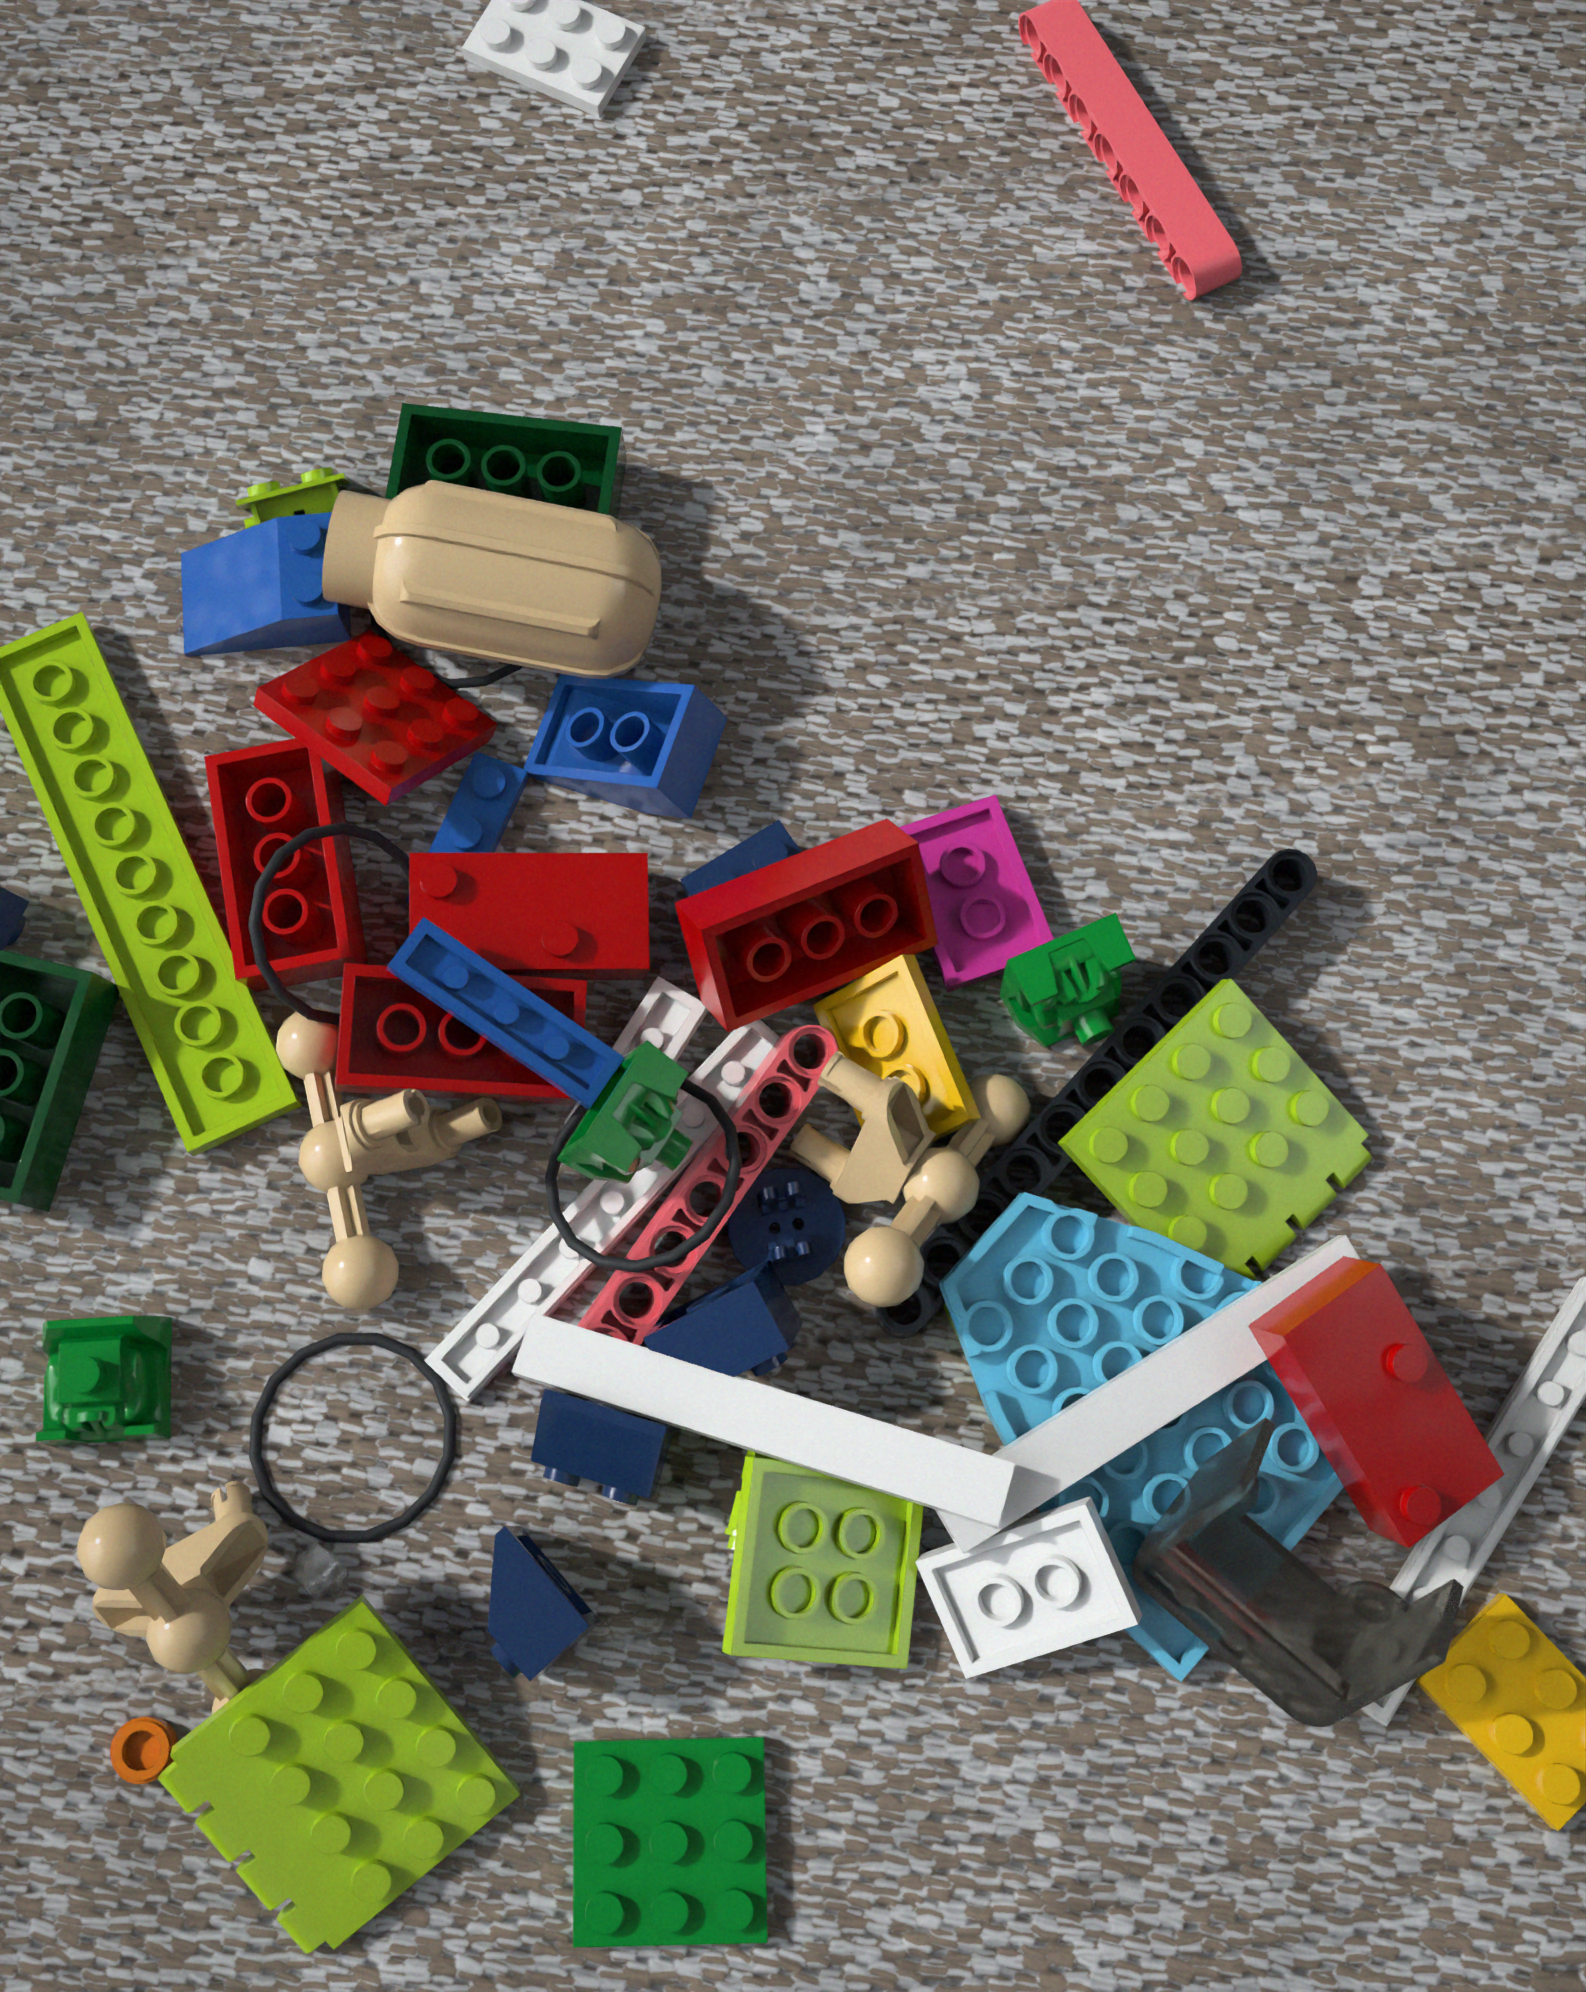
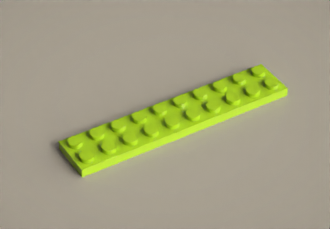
[0,612,303,1156]

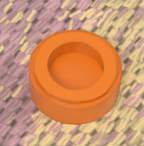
[110,1716,178,1784]

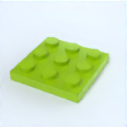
[722,1456,924,1669]

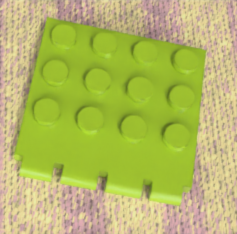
[1058,979,1372,1281]
[158,1594,520,1954]

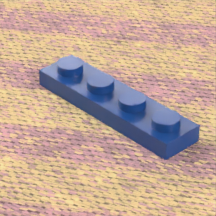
[386,917,625,1109]

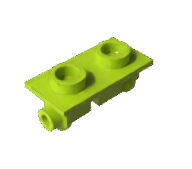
[235,467,350,529]

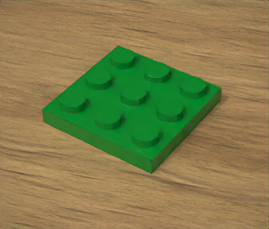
[573,1735,768,1948]

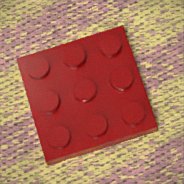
[253,629,497,806]

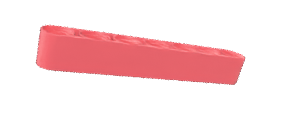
[1018,0,1242,300]
[577,1025,838,1346]

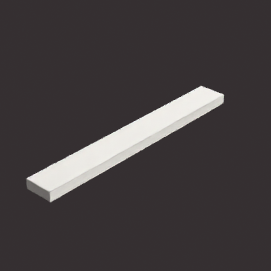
[424,1019,794,1403]
[935,1235,1361,1554]
[1329,1276,1586,1727]
[511,1312,1016,1529]

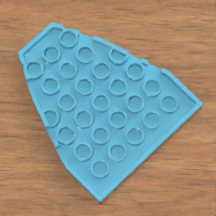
[938,1192,1344,1682]

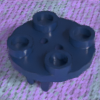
[728,1168,845,1286]

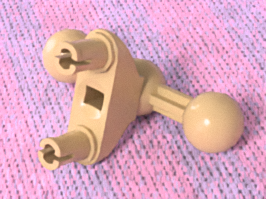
[276,1007,502,1311]
[787,1051,1031,1307]
[76,1481,268,1715]

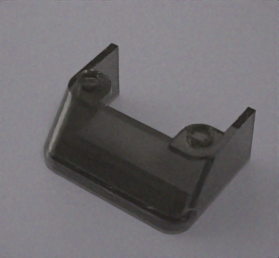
[1131,1417,1464,1727]

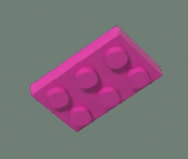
[899,794,1054,993]

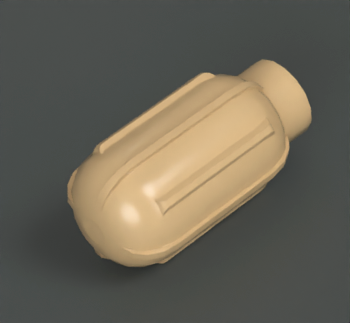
[322,480,662,679]

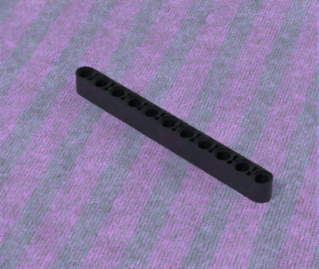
[875,848,1317,1339]

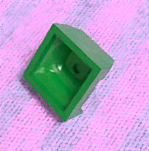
[999,912,1136,1048]
[556,1040,693,1184]
[36,1315,172,1446]

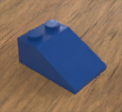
[181,512,351,657]
[523,674,728,819]

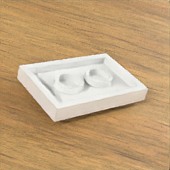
[462,0,646,117]
[915,1496,1142,1679]

